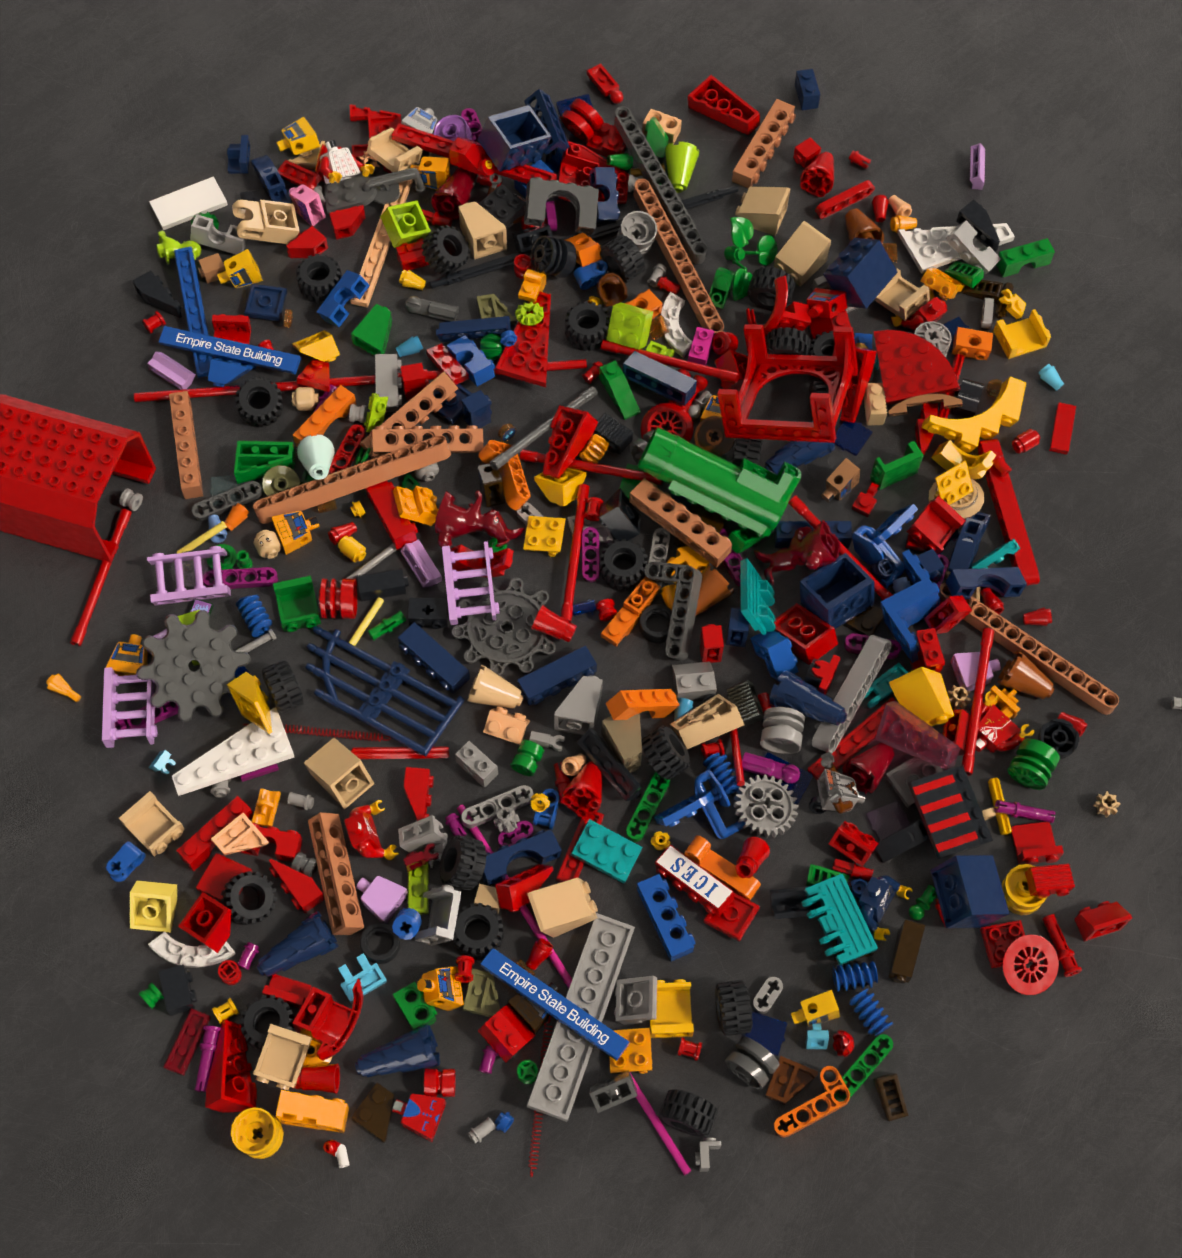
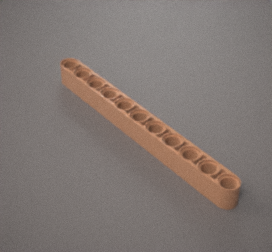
[634,179,724,336]
[253,435,451,524]
[938,583,1119,715]

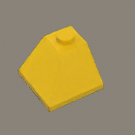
[292,330,340,363]
[534,468,587,506]

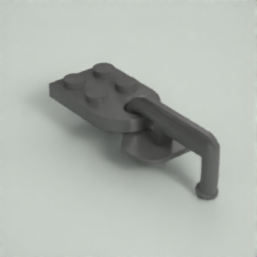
[324,168,425,215]

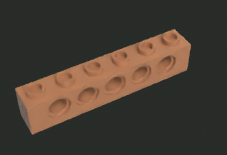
[732,99,796,189]
[360,372,458,459]
[169,391,204,499]
[370,425,484,454]
[629,478,732,568]
[308,812,364,935]

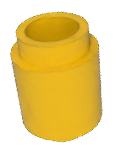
[338,536,366,562]

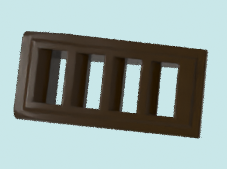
[963,280,1004,304]
[874,1073,909,1121]

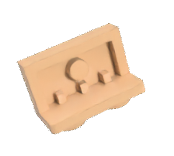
[483,706,530,745]

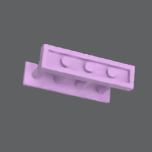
[442,541,500,625]
[147,546,231,606]
[102,667,158,748]

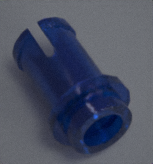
[573,599,597,617]

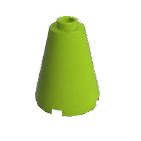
[665,142,699,193]

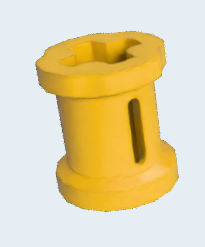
[212,998,239,1025]

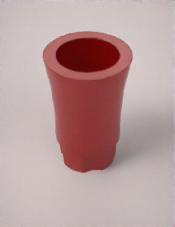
[531,605,577,642]
[735,837,770,878]
[293,1063,340,1094]

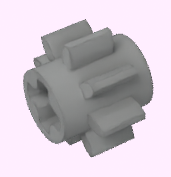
[493,808,520,833]

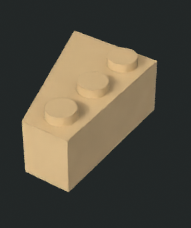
[670,694,744,749]

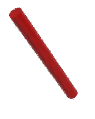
[730,728,745,786]

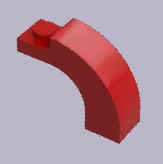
[450,544,514,578]

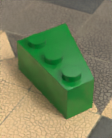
[234,441,296,484]

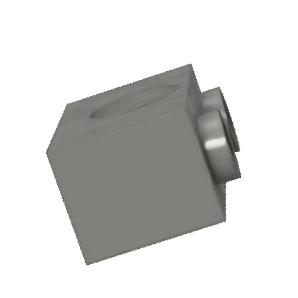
[455,741,498,788]

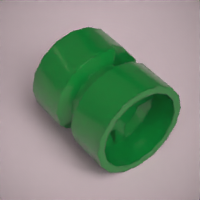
[510,740,545,777]

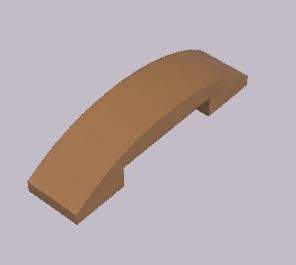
[889,394,963,417]

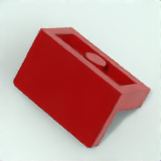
[262,974,312,1009]

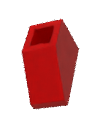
[329,205,366,240]
[286,226,328,258]

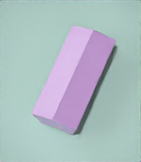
[970,143,985,190]
[147,352,196,390]
[401,539,442,587]

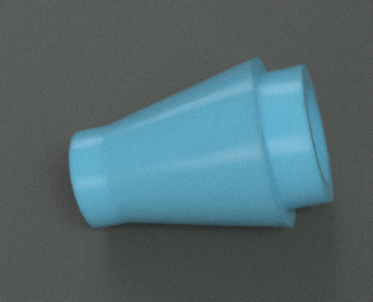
[1038,364,1064,391]

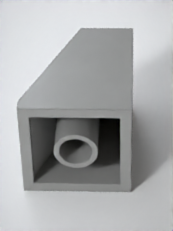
[554,675,603,735]

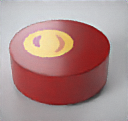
[478,158,496,177]

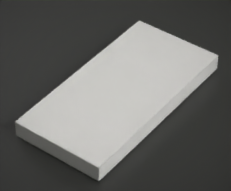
[149,176,228,230]

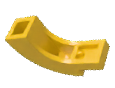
[931,440,996,479]

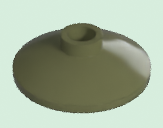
[262,465,300,497]

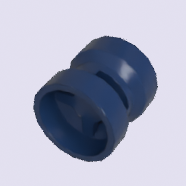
[871,558,896,580]

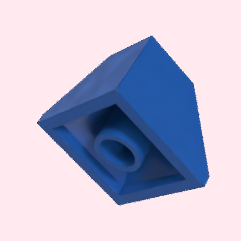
[208,358,256,387]

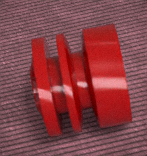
[318,579,357,619]

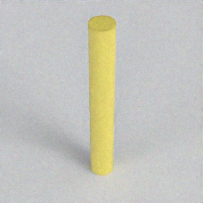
[177,521,227,554]
[348,597,384,646]

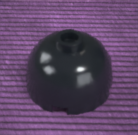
[1038,719,1079,759]

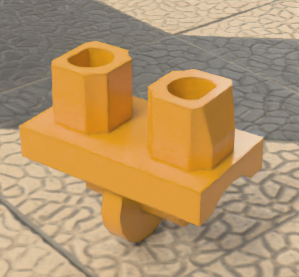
[985,685,1020,719]
[252,788,281,827]

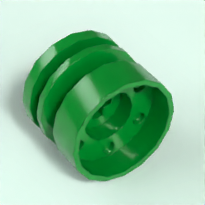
[1007,738,1060,790]

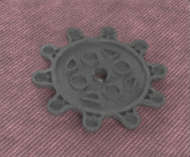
[452,578,556,676]
[136,610,251,722]

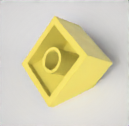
[130,881,177,933]

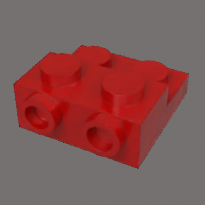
[586,122,626,157]

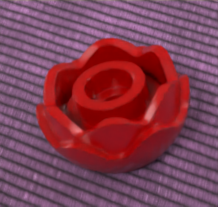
[833,1030,854,1057]

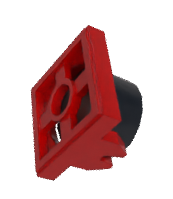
[804,655,840,695]

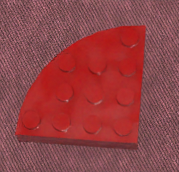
[873,330,961,405]

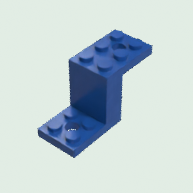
[881,549,941,663]

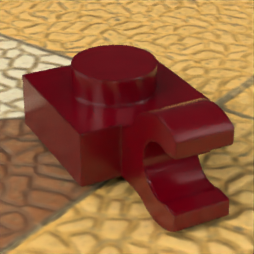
[403,843,439,872]

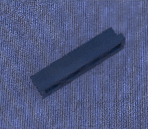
[524,89,570,154]
[436,316,511,342]

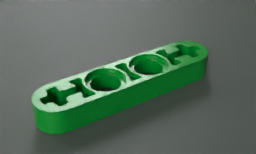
[626,773,670,842]
[834,1034,893,1102]

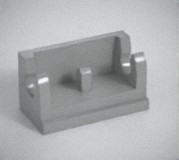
[398,815,446,853]

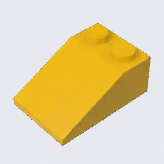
[227,672,272,734]

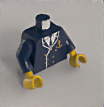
[859,875,913,941]

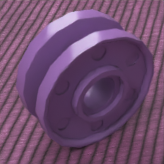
[433,115,472,141]

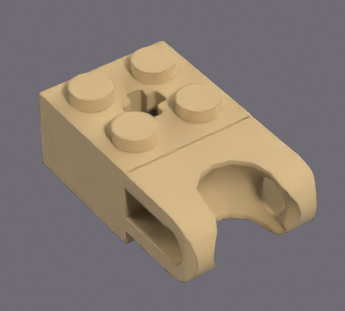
[232,200,299,244]

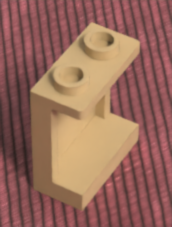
[366,128,423,172]
[874,268,930,321]
[119,791,185,857]
[253,1024,312,1091]

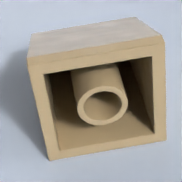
[735,187,790,236]
[458,201,507,260]
[774,221,831,287]
[304,738,374,810]
[527,878,598,938]

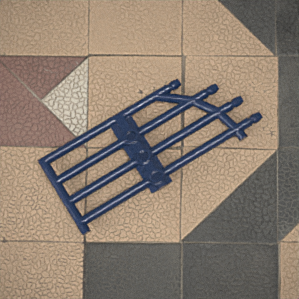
[305,626,465,757]

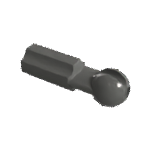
[405,296,459,321]

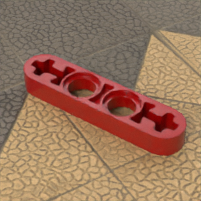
[815,180,875,219]
[328,424,366,475]

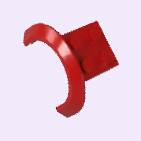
[746,276,811,337]
[292,979,363,1061]

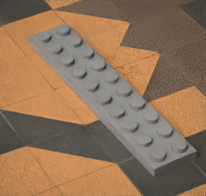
[527,913,635,1122]

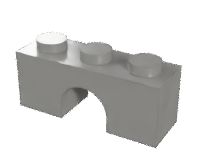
[190,214,247,255]
[946,220,1001,275]

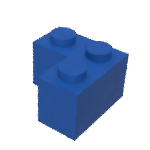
[750,631,799,682]

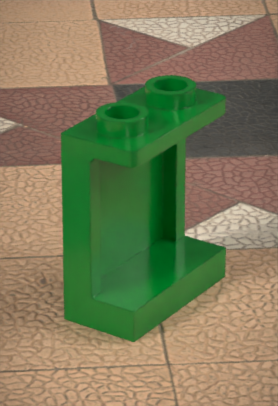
[870,441,923,490]
[273,576,321,632]

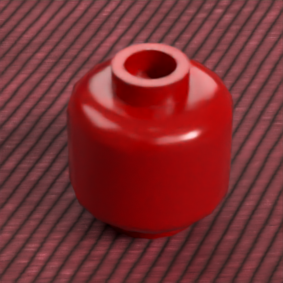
[712,331,738,355]

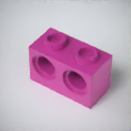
[688,327,714,365]

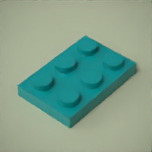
[571,819,643,884]

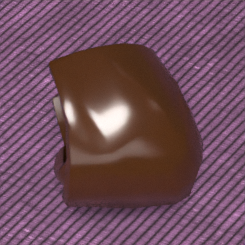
[597,273,628,307]

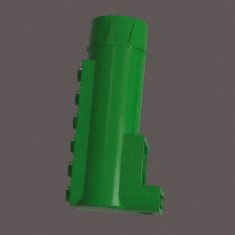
[637,427,801,538]

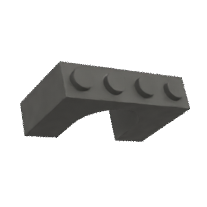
[524,177,599,235]

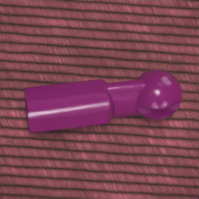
[742,752,800,784]

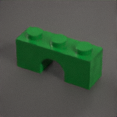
[996,238,1055,278]

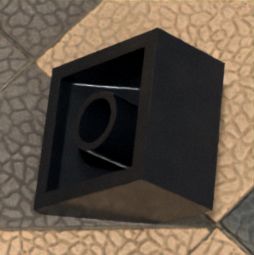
[599,488,641,541]

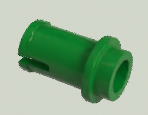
[236,550,253,569]

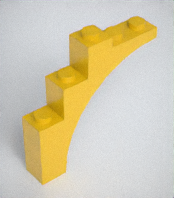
[922,377,1026,453]

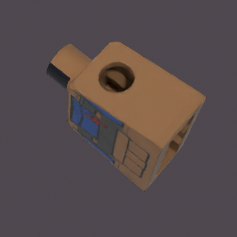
[821,458,860,502]

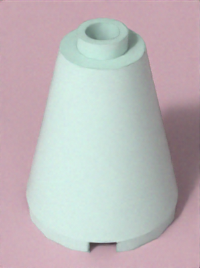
[297,434,334,480]

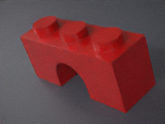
[238,823,303,863]

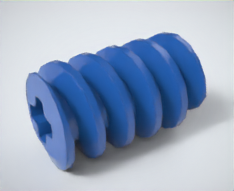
[236,595,272,637]
[703,753,740,796]
[392,908,422,940]
[832,961,878,992]
[849,988,893,1036]

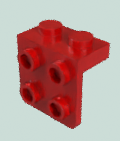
[212,314,252,357]
[1011,822,1064,865]

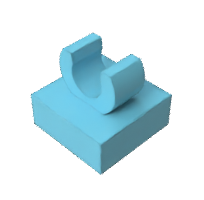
[149,750,176,774]
[805,1024,829,1049]

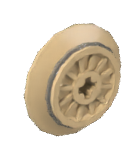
[929,479,984,519]

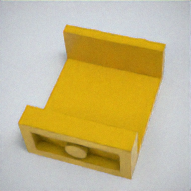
[993,309,1051,359]
[650,979,694,1038]

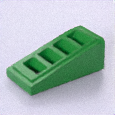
[945,261,984,288]
[728,528,764,554]
[806,864,849,886]

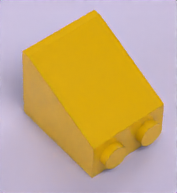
[889,667,954,732]

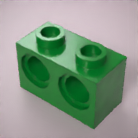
[393,981,438,1031]

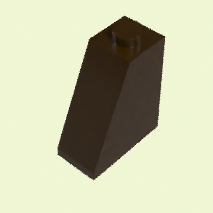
[888,920,925,984]

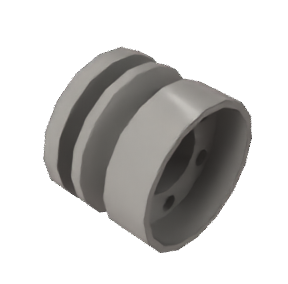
[617,211,657,255]
[914,321,952,357]
[760,707,805,754]

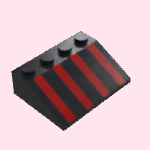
[908,766,993,859]

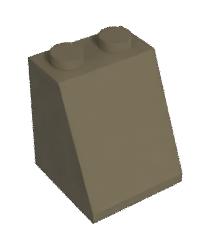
[601,713,642,773]

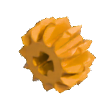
[579,434,609,463]

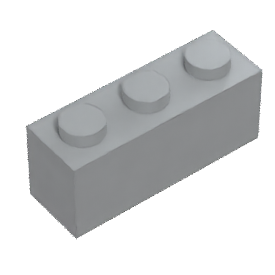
[375,354,402,412]

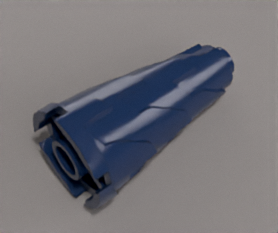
[764,421,835,474]
[769,671,847,725]
[256,911,339,977]
[355,1024,440,1077]

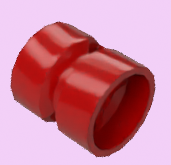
[424,1068,456,1097]

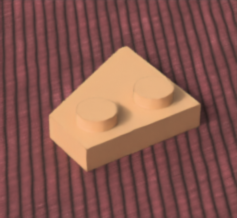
[211,813,269,855]

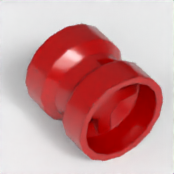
[514,254,532,279]
[218,960,242,986]

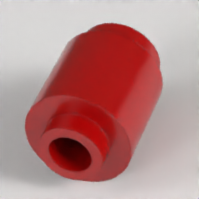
[1012,429,1040,454]

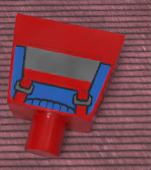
[807,288,847,319]

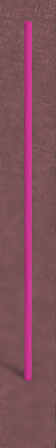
[457,805,691,1176]

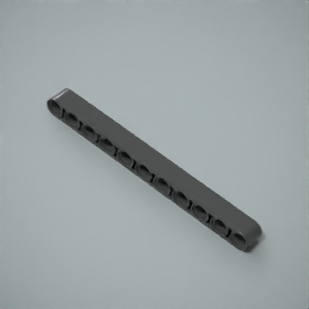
[614,106,707,264]

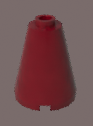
[842,742,895,794]

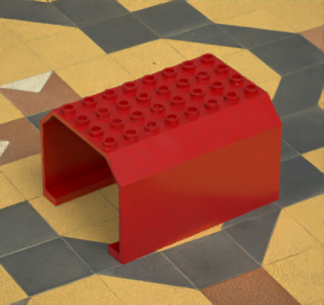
[0,394,156,563]

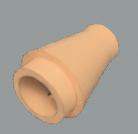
[888,195,912,217]
[562,754,587,776]

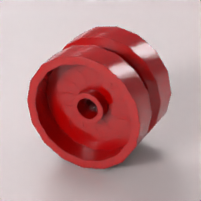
[560,98,604,142]

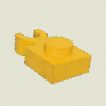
[999,289,1026,319]

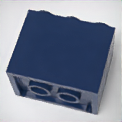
[478,105,552,172]
[823,238,898,309]
[800,553,874,629]
[930,855,1009,928]

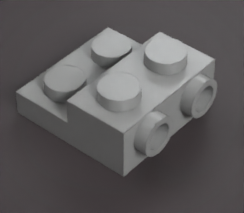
[614,976,657,1025]

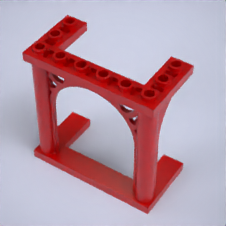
[717,324,858,443]

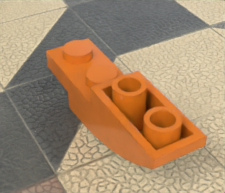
[601,576,661,647]

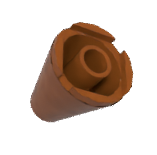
[845,208,884,244]
[683,565,734,617]
[997,651,1054,699]

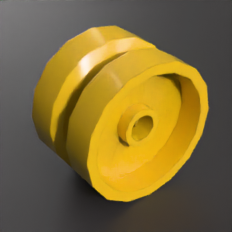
[1001,864,1047,915]

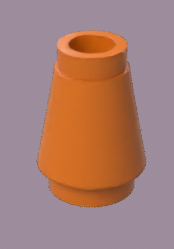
[224,503,249,531]

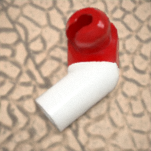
[323,1140,350,1168]

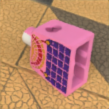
[288,184,326,226]

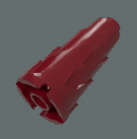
[431,167,477,220]

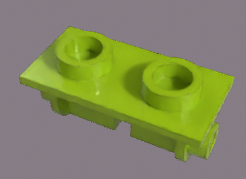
[364,393,388,432]

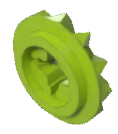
[515,301,544,326]

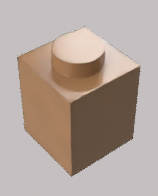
[197,253,226,284]

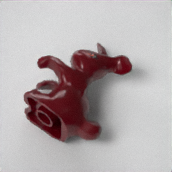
[435,490,525,548]
[754,520,841,586]

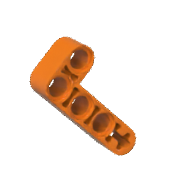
[478,440,530,510]
[684,835,761,901]
[774,1066,850,1138]

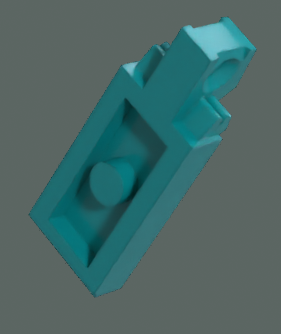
[970,539,1020,569]

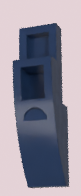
[251,155,293,204]
[949,512,990,571]

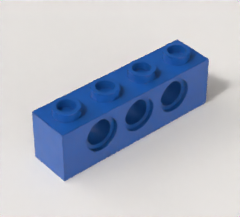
[636,874,695,962]

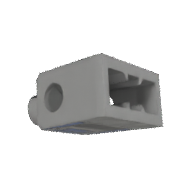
[401,107,437,134]

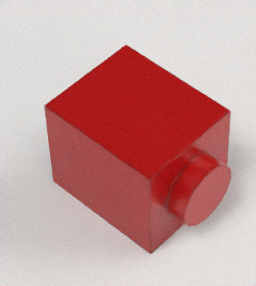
[793,137,821,168]

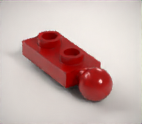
[587,63,624,104]

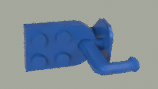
[852,504,918,589]
[654,769,745,839]

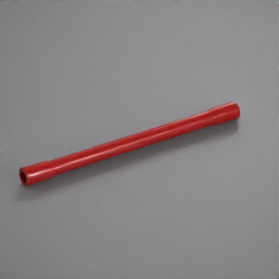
[601,339,739,384]
[520,449,663,485]
[561,484,590,623]
[788,495,893,601]
[70,509,132,646]
[961,628,994,776]

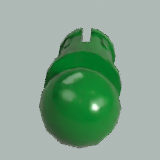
[909,885,937,921]

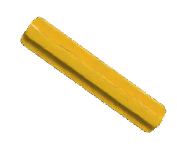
[988,778,1012,835]

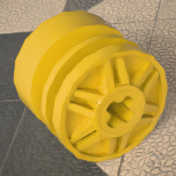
[231,1108,284,1159]

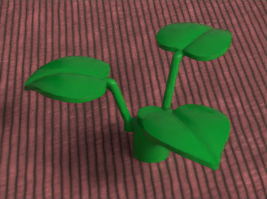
[724,217,778,301]

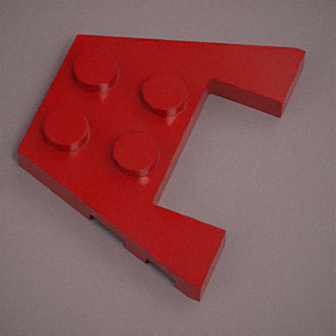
[349,105,403,161]

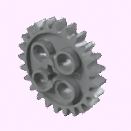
[733,774,799,838]

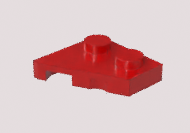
[297,359,330,392]

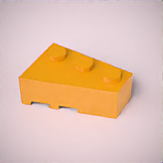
[276,1090,349,1133]

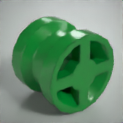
[138,982,164,1009]
[517,1060,538,1084]

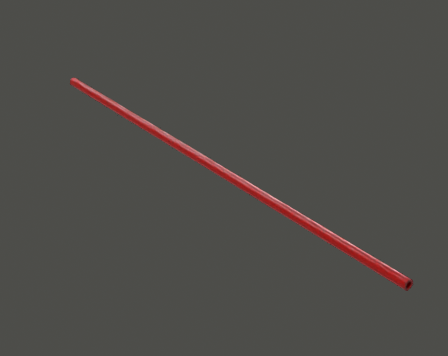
[134,359,587,402]

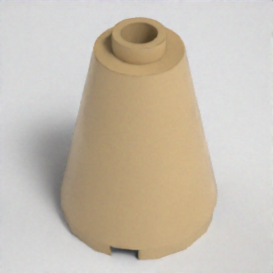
[467,665,524,709]

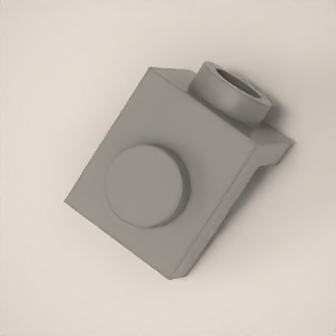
[695,1138,721,1172]

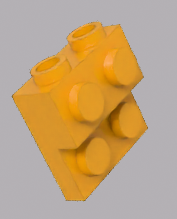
[921,268,965,300]
[393,486,439,526]

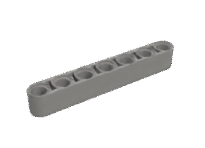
[812,635,892,753]

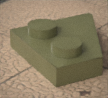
[477,294,517,325]
[462,968,500,1017]

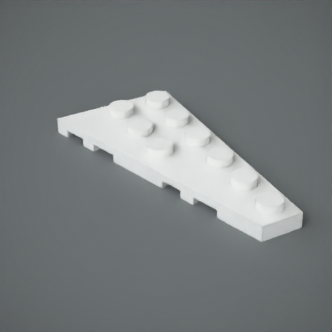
[898,223,1015,273]
[172,707,294,796]

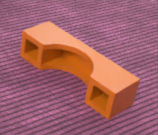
[293,385,357,447]
[605,689,680,720]

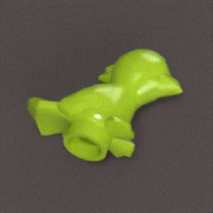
[156,230,201,264]

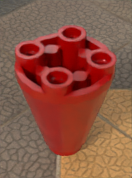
[800,152,834,197]
[561,762,602,817]

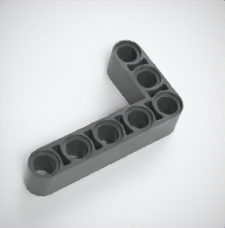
[645,562,702,661]

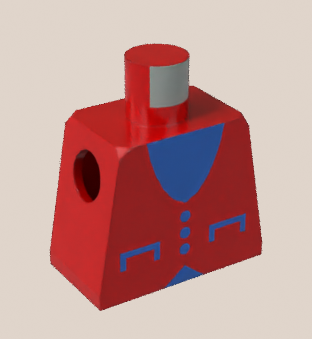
[392,1094,446,1142]

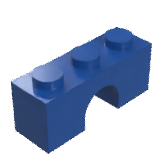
[317,270,370,327]
[447,335,495,387]

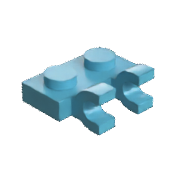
[338,953,387,1003]

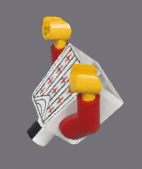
[319,140,374,184]

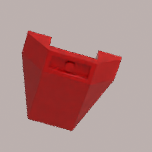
[557,141,629,204]

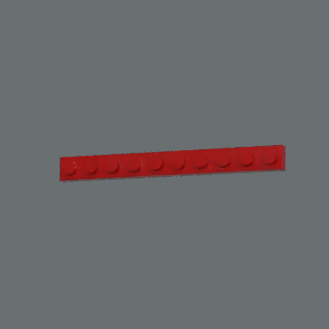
[391,123,557,184]

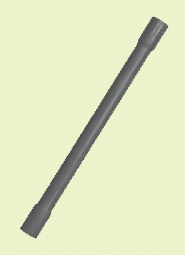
[490,386,598,470]

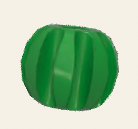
[480,334,504,361]

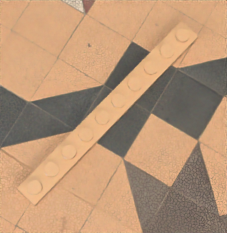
[350,179,414,308]

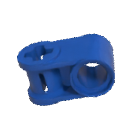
[573,260,608,290]
[533,789,559,830]
[106,841,146,882]

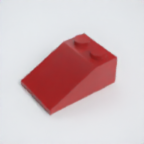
[774,603,838,665]

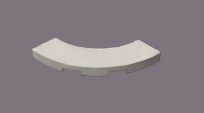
[661,292,693,358]
[148,931,236,968]

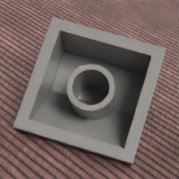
[672,662,717,701]

